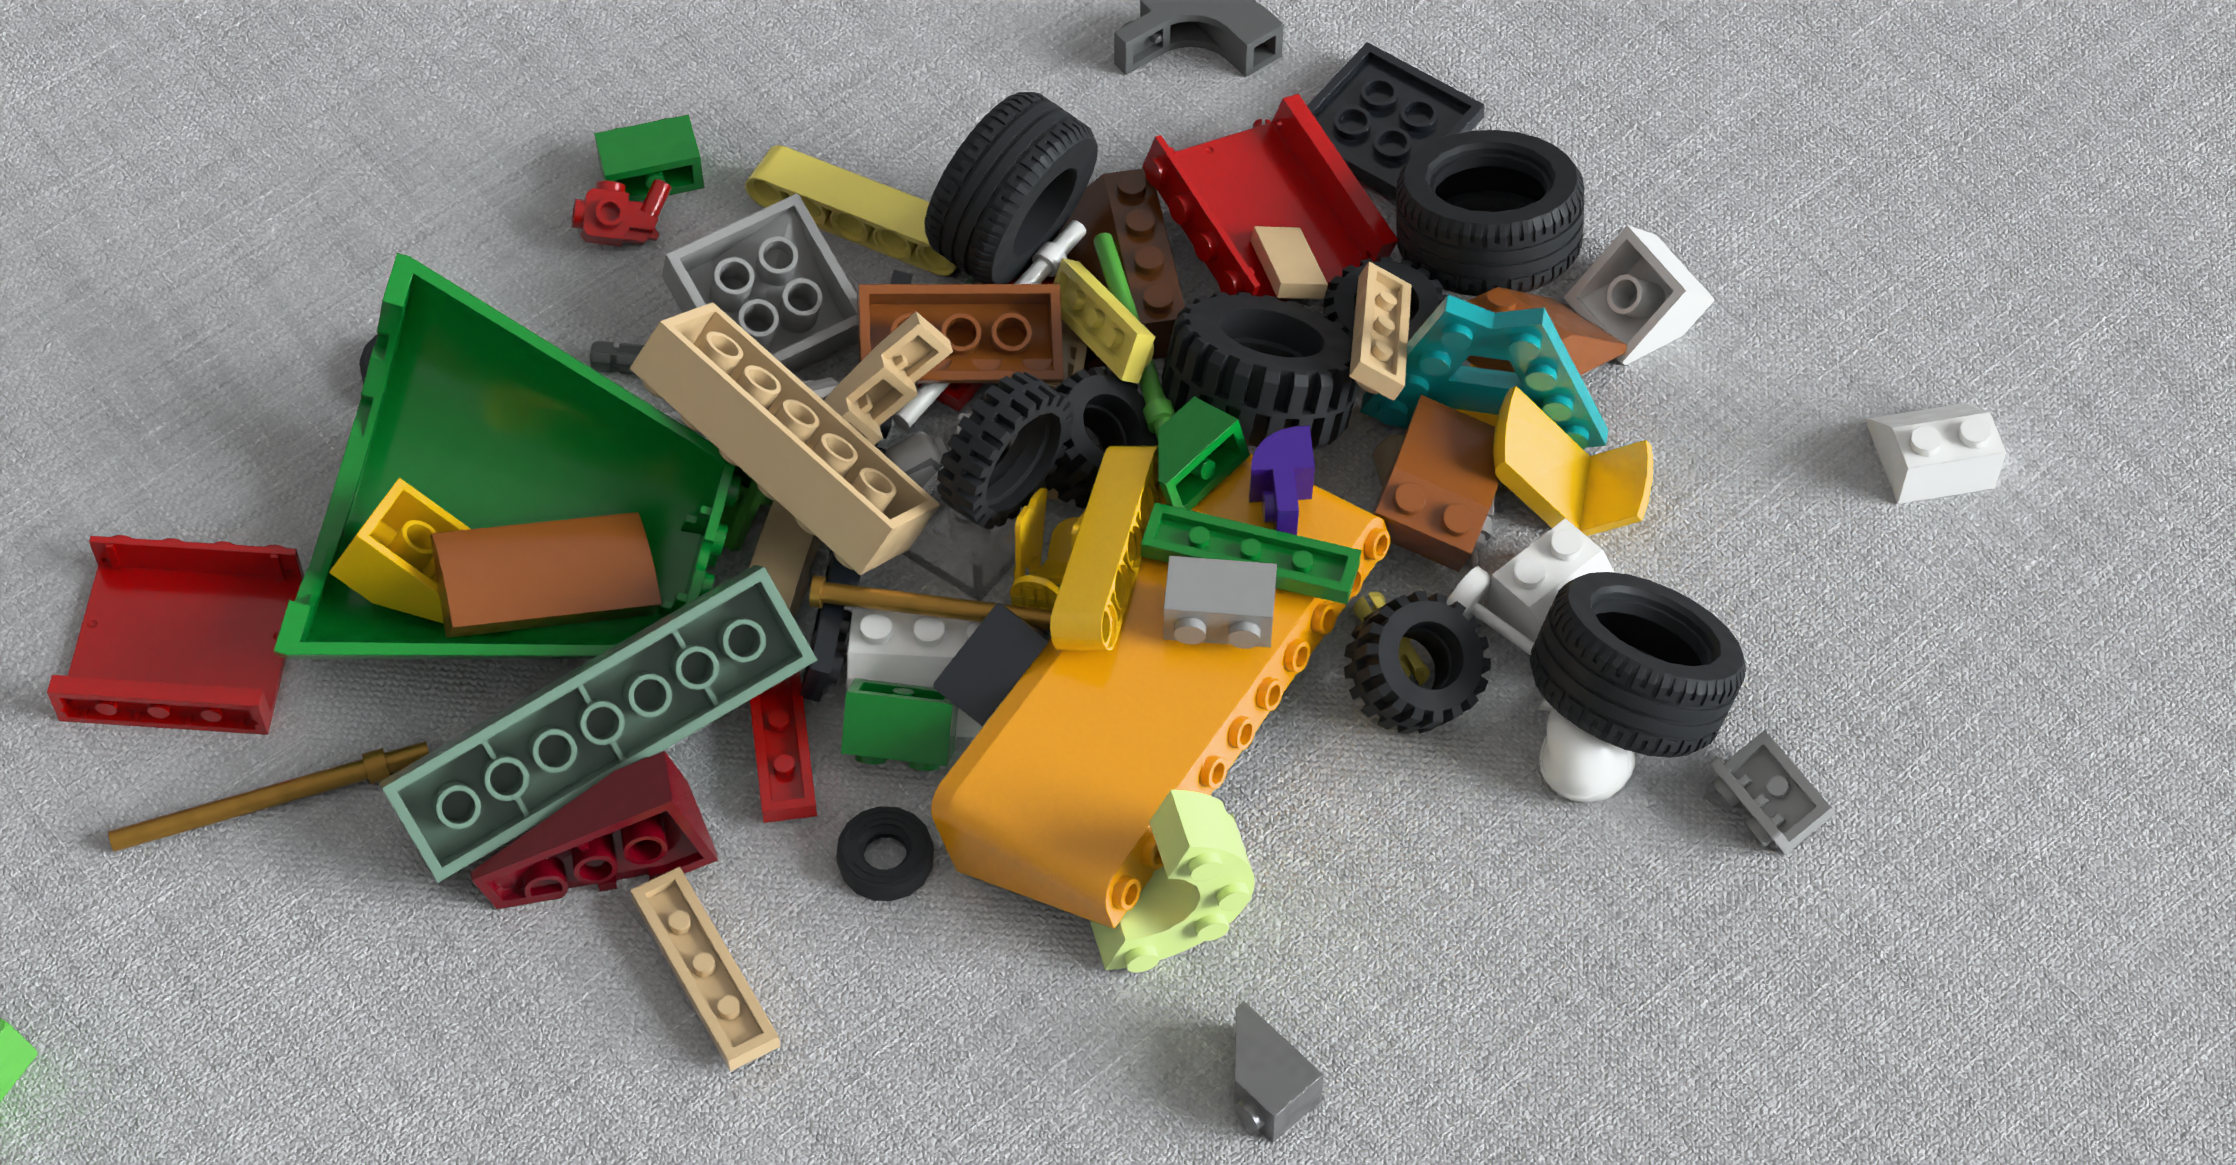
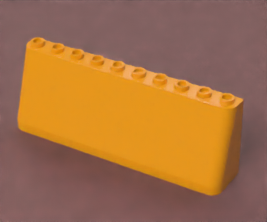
[931,453,1391,929]

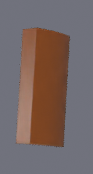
[857,284,1064,384]
[430,512,662,638]

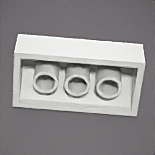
[847,608,1051,738]

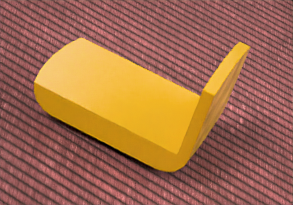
[1493,386,1653,536]

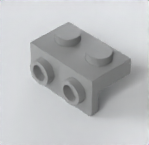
[1709,730,1836,855]

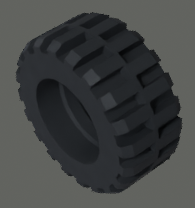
[1161,292,1359,450]

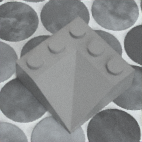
[662,193,858,373]

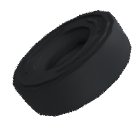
[836,806,934,901]

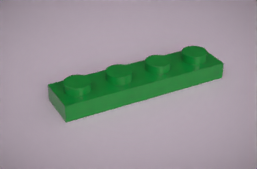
[1141,502,1361,605]

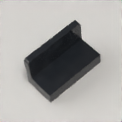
[933,603,1051,726]

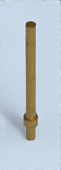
[108,741,430,852]

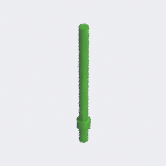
[1093,233,1176,440]

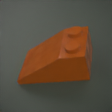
[1466,287,1627,375]
[1372,395,1500,572]

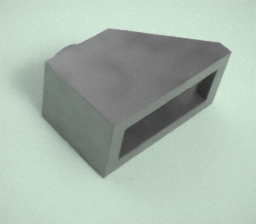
[1234,1001,1323,1142]

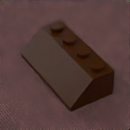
[1059,168,1185,368]

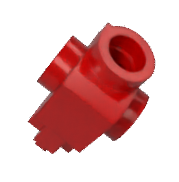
[571,179,672,247]

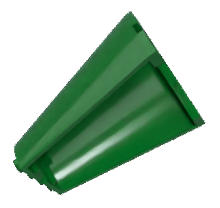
[274,253,742,659]

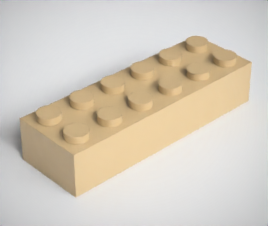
[629,302,941,575]

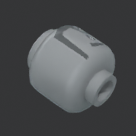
[885,431,949,498]

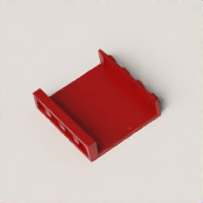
[1142,94,1398,302]
[47,535,304,735]

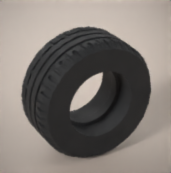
[924,92,1098,284]

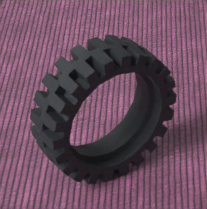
[937,372,1074,529]

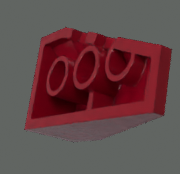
[471,751,718,909]

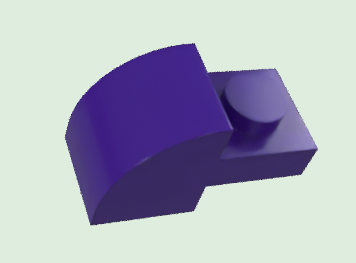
[1249,426,1315,535]

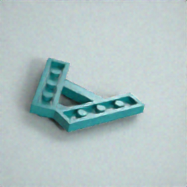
[1360,294,1608,449]

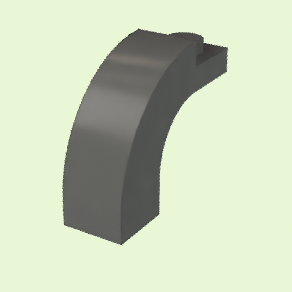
[1114,0,1284,78]

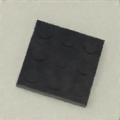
[1307,42,1485,200]

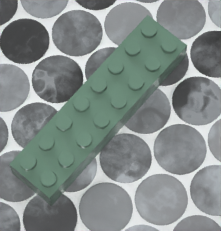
[378,565,817,883]

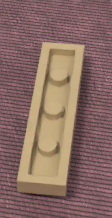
[1349,261,1412,401]
[630,867,780,1071]

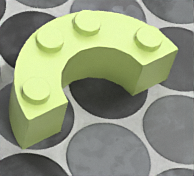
[1090,790,1255,973]

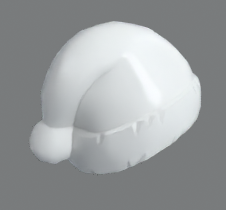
[1539,708,1635,802]

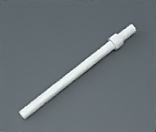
[893,220,1087,430]

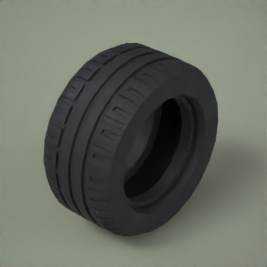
[1396,130,1585,296]
[1529,572,1746,758]

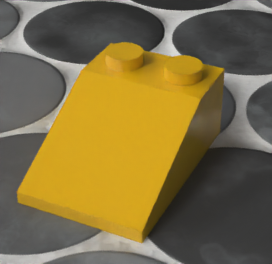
[329,478,483,635]

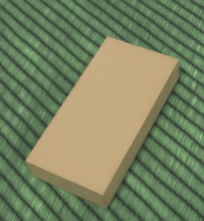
[1250,226,1328,299]

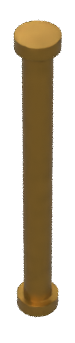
[809,575,1052,631]

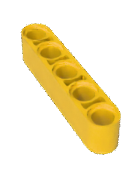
[1050,446,1163,651]

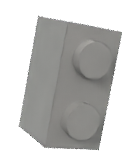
[1163,556,1277,649]

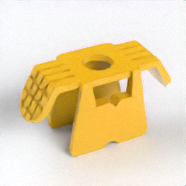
[1010,488,1086,610]

